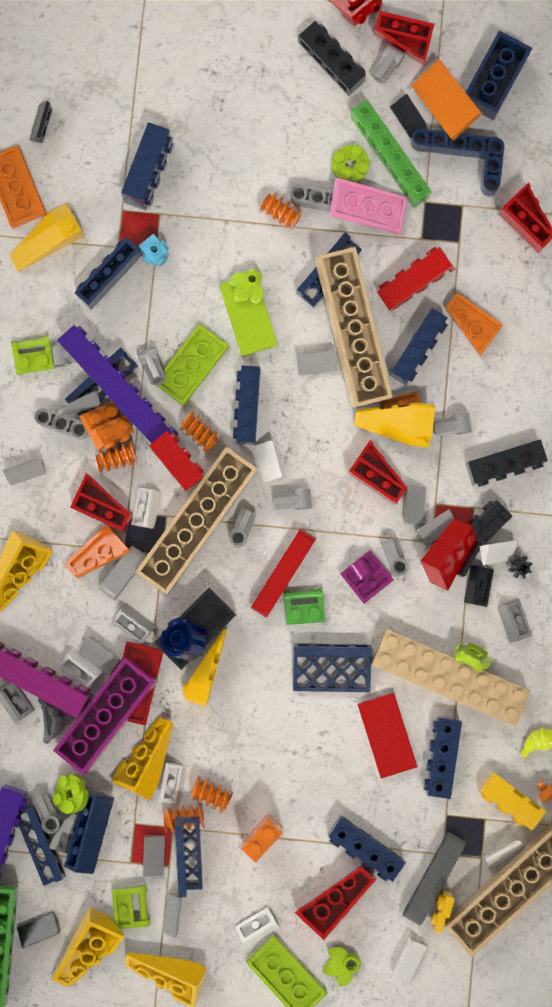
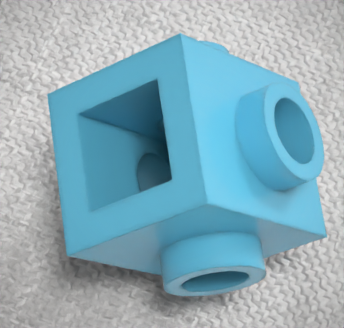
[139,234,169,267]

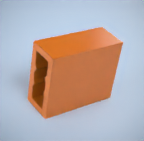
[241,813,283,863]

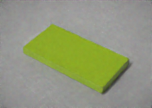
[219,275,278,357]
[156,323,230,407]
[246,934,328,1007]

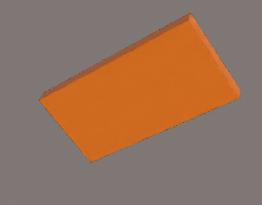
[411,59,483,140]
[0,145,47,229]

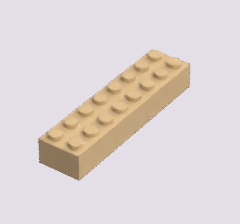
[315,247,393,408]
[135,447,258,595]
[371,629,531,726]
[444,823,552,957]

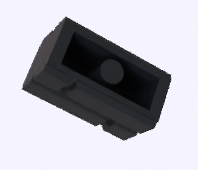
[469,500,513,544]

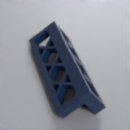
[296,232,362,308]
[65,347,138,416]
[19,805,66,886]
[175,816,203,897]

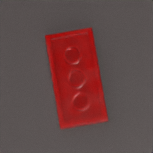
[121,641,163,726]
[357,692,418,779]

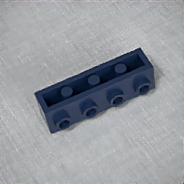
[74,237,142,310]
[389,308,448,385]
[233,365,261,445]
[423,716,462,799]
[64,791,114,874]
[328,815,406,882]

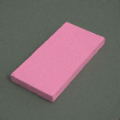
[329,178,408,235]

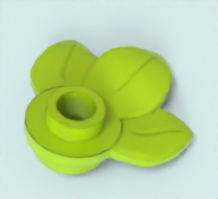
[229,269,264,305]
[323,947,361,986]

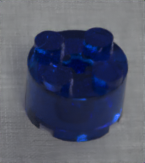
[160,618,206,661]

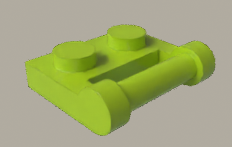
[11,335,55,375]
[112,885,151,929]

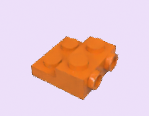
[80,402,134,450]

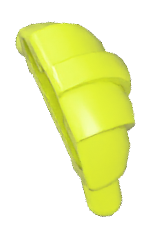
[521,728,552,758]

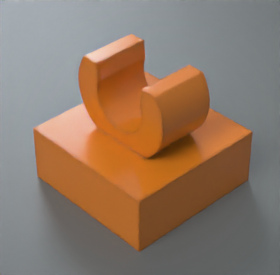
[536,780,552,804]

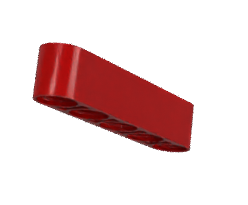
[251,528,317,618]

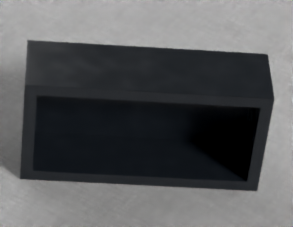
[154,587,237,670]

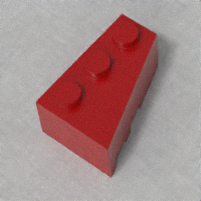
[374,10,435,66]
[499,182,552,254]
[149,431,204,491]
[348,440,407,505]
[70,473,133,532]
[421,519,477,591]

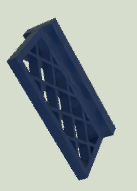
[293,643,372,692]

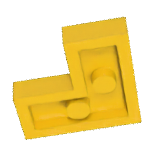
[431,889,454,933]

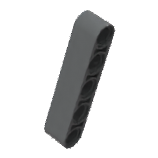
[402,832,466,926]

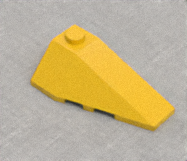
[9,203,84,272]
[354,403,435,448]
[0,531,53,611]
[182,628,227,707]
[111,717,174,801]
[52,907,124,987]
[125,952,207,1007]

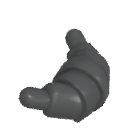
[38,698,64,744]

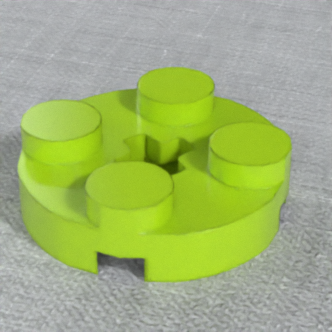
[332,145,370,183]
[454,642,493,672]
[53,774,89,814]

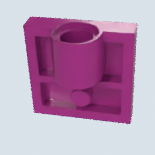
[340,550,394,604]

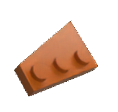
[445,292,503,357]
[65,524,130,579]

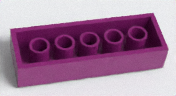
[0,641,93,718]
[53,657,159,775]

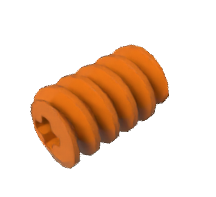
[260,192,302,231]
[180,410,222,452]
[95,442,138,473]
[191,775,234,813]
[164,804,205,833]

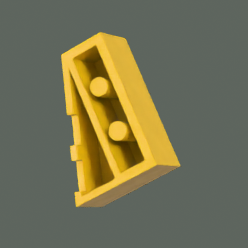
[479,771,546,831]

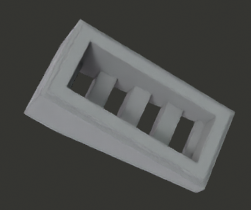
[58,391,100,416]

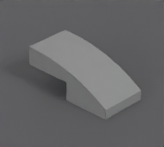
[49,814,78,853]

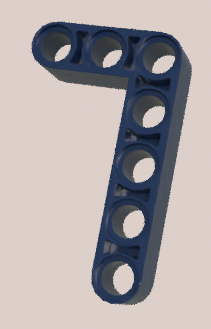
[411,129,505,196]

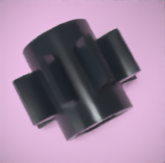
[508,555,533,579]

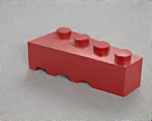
[377,247,456,312]
[295,865,377,940]

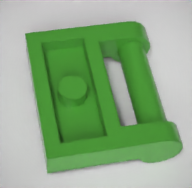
[284,587,325,625]

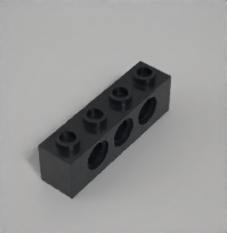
[298,21,366,96]
[465,439,548,487]

